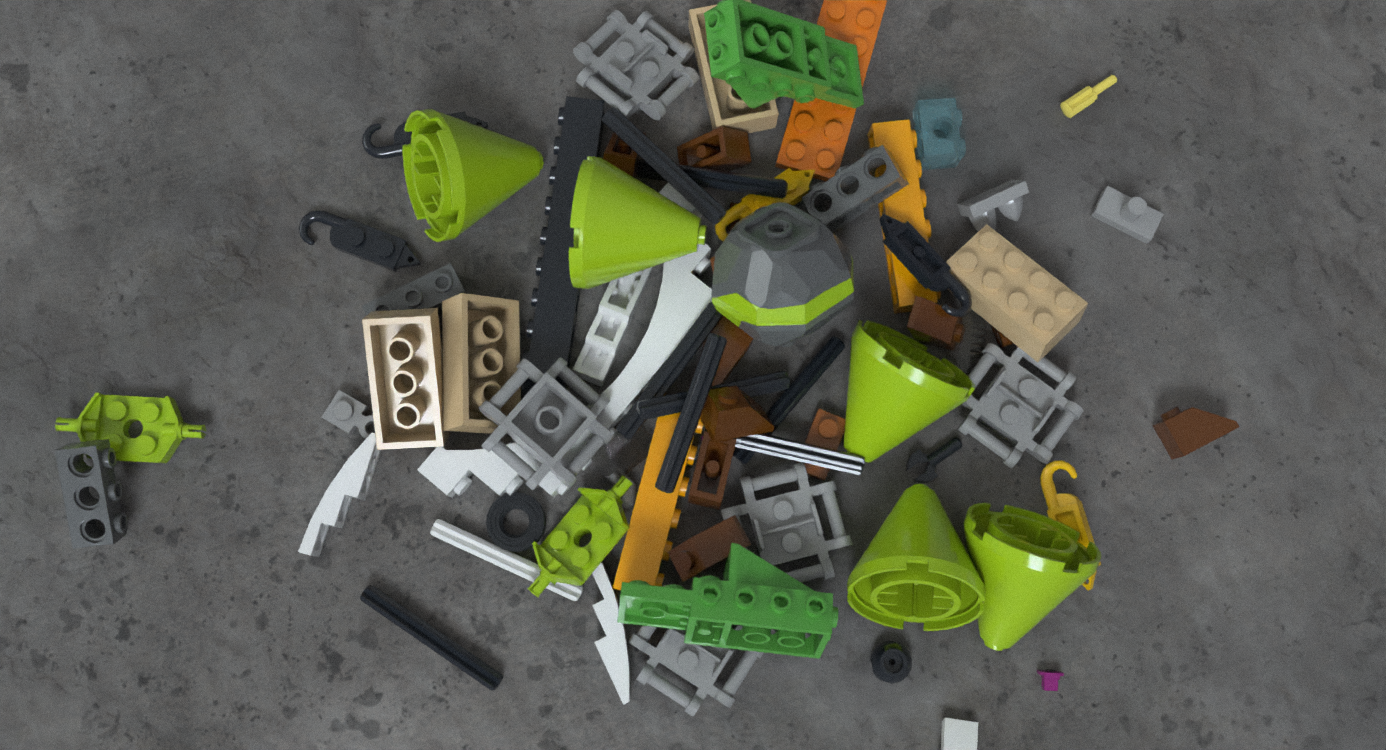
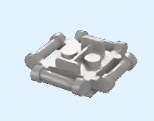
[573,10,699,120]
[957,343,1084,468]
[479,357,613,490]
[721,462,853,582]
[628,576,764,717]

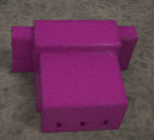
[1037,669,1064,691]

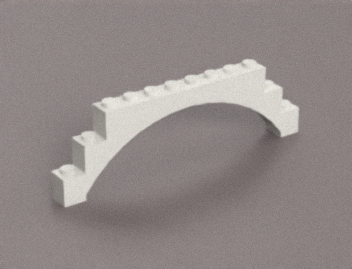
[417,183,712,498]

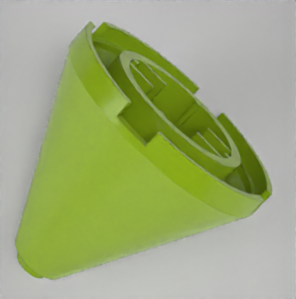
[402,109,544,242]
[569,156,707,289]
[843,320,975,463]
[847,484,986,631]
[964,503,1101,651]

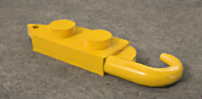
[715,168,815,241]
[1040,460,1101,591]

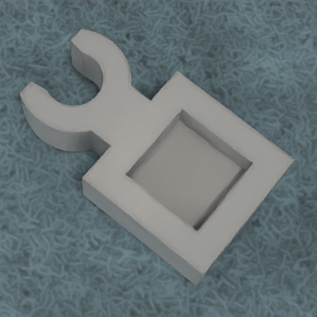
[321,390,374,439]

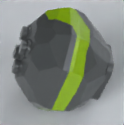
[711,202,854,347]

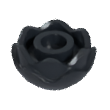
[870,641,912,684]

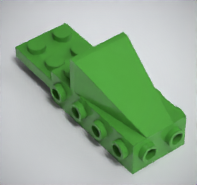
[704,0,864,109]
[617,543,838,659]

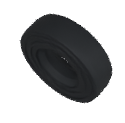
[486,492,546,552]

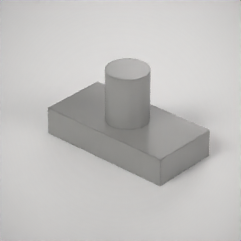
[1091,186,1164,244]

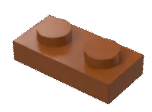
[796,409,845,481]

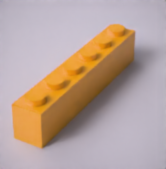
[867,119,941,314]
[613,412,703,590]

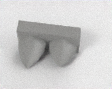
[957,179,1029,232]

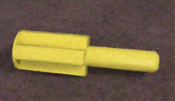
[1060,75,1117,118]

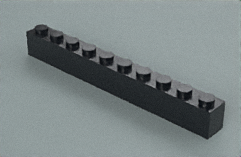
[521,96,605,400]

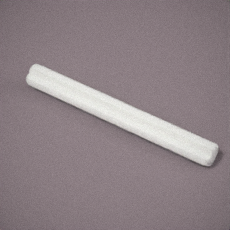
[430,519,583,601]

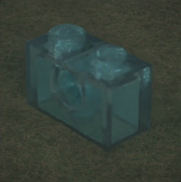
[912,98,966,170]

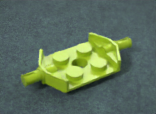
[55,392,206,463]
[527,475,633,598]

